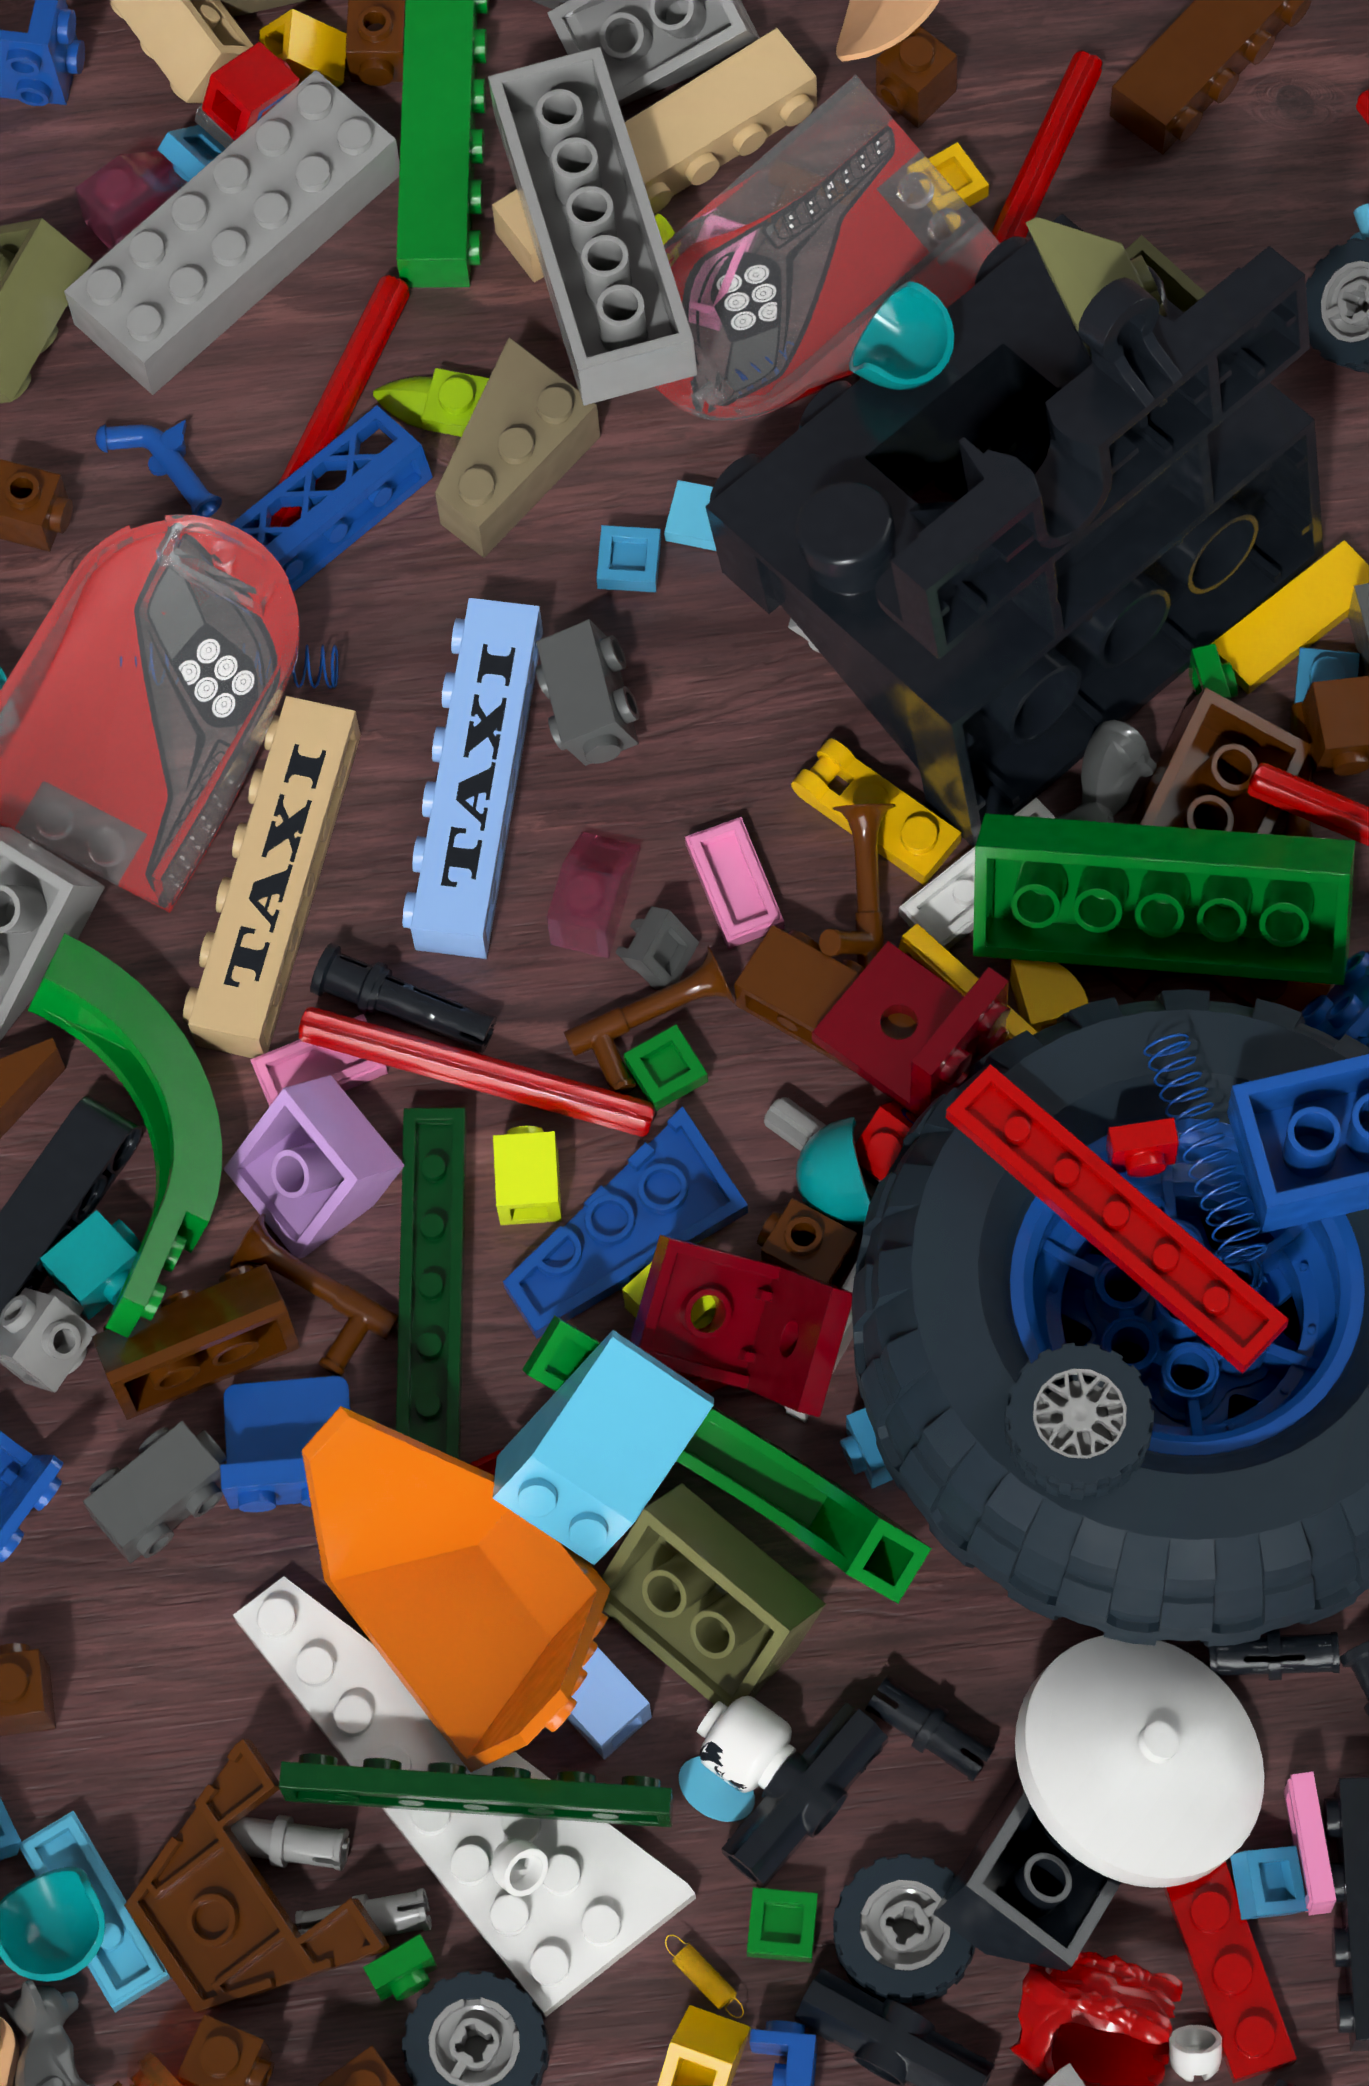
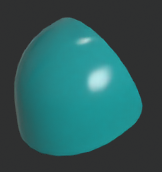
[849,281,954,390]
[796,1117,871,1228]
[0,1867,105,1982]

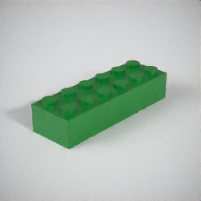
[973,813,1355,985]

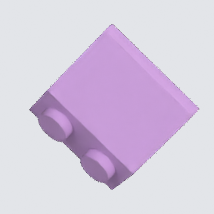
[223,1075,405,1259]

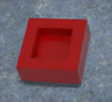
[1106,1118,1179,1178]

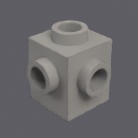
[0,1288,97,1393]

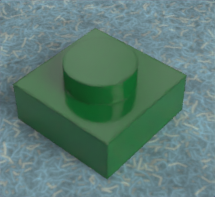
[1188,644,1238,701]
[623,1024,708,1112]
[747,1887,818,1963]
[363,1934,438,2001]

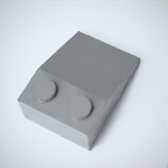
[547,0,760,107]
[0,827,105,1041]

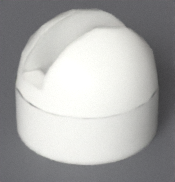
[490,1838,548,1897]
[1169,2025,1222,2082]

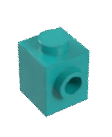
[40,1210,141,1320]

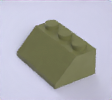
[1025,217,1168,360]
[0,218,93,403]
[602,1483,826,1707]

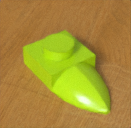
[373,368,489,437]

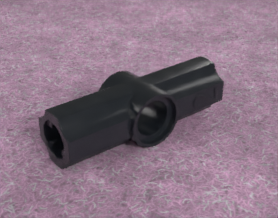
[721,1702,888,1888]
[794,1968,995,2086]

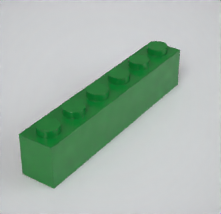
[396,0,489,288]

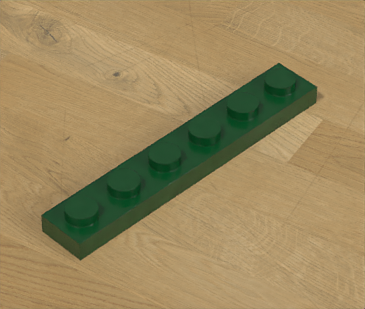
[396,1108,467,1460]
[279,1753,674,1828]

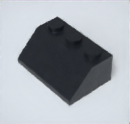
[933,1776,1122,1971]

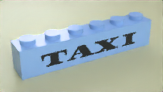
[402,598,543,959]

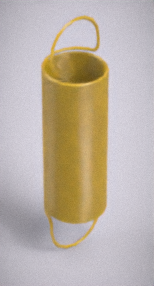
[665,1935,744,2018]

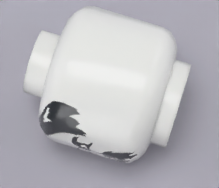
[697,1696,796,1793]

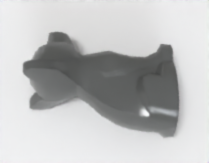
[1055,720,1157,823]
[4,1980,95,2086]

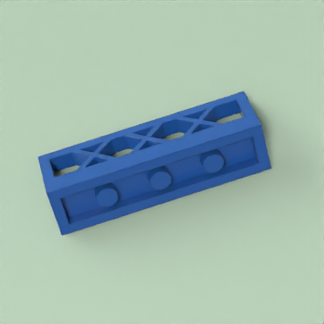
[200,405,433,622]

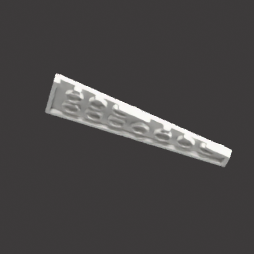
[233,1576,696,2018]

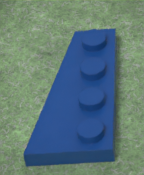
[503,1106,748,1339]

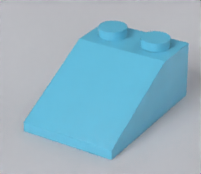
[493,1330,714,1565]

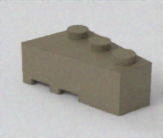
[435,338,600,558]

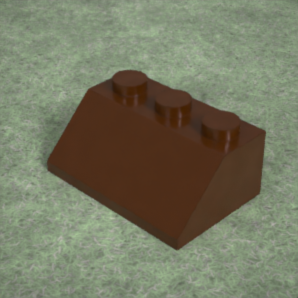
[1129,688,1312,834]
[92,1264,300,1420]

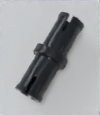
[1208,1629,1340,1680]
[865,1675,996,1782]

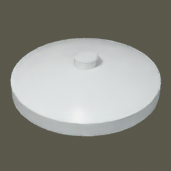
[1015,1635,1264,1888]

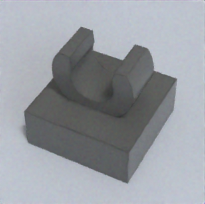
[615,906,699,990]

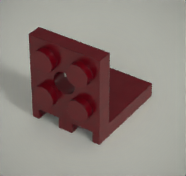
[812,941,1011,1118]
[630,1235,853,1417]

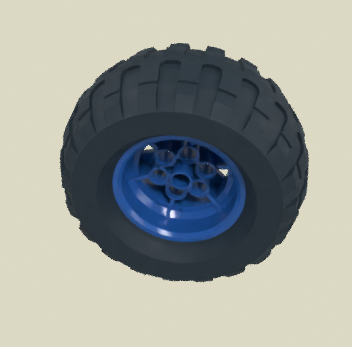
[852,989,1369,1647]

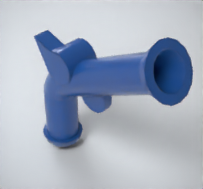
[95,419,222,521]

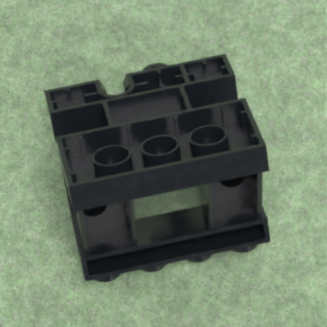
[705,214,1324,847]

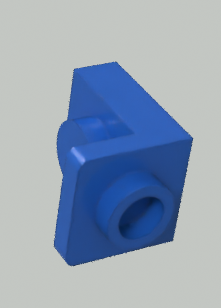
[749,2020,818,2086]

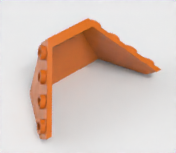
[302,1406,611,1773]

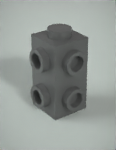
[536,619,640,766]
[83,1421,227,1564]

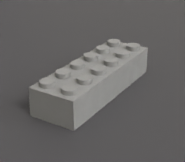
[488,46,697,406]
[64,70,400,395]

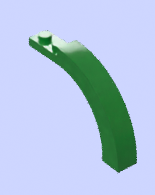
[28,933,222,1338]
[522,1316,932,1604]

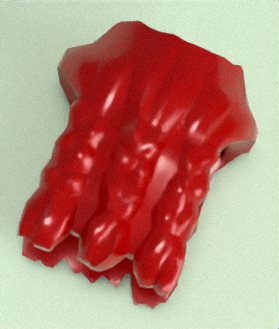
[1009,1952,1183,2086]

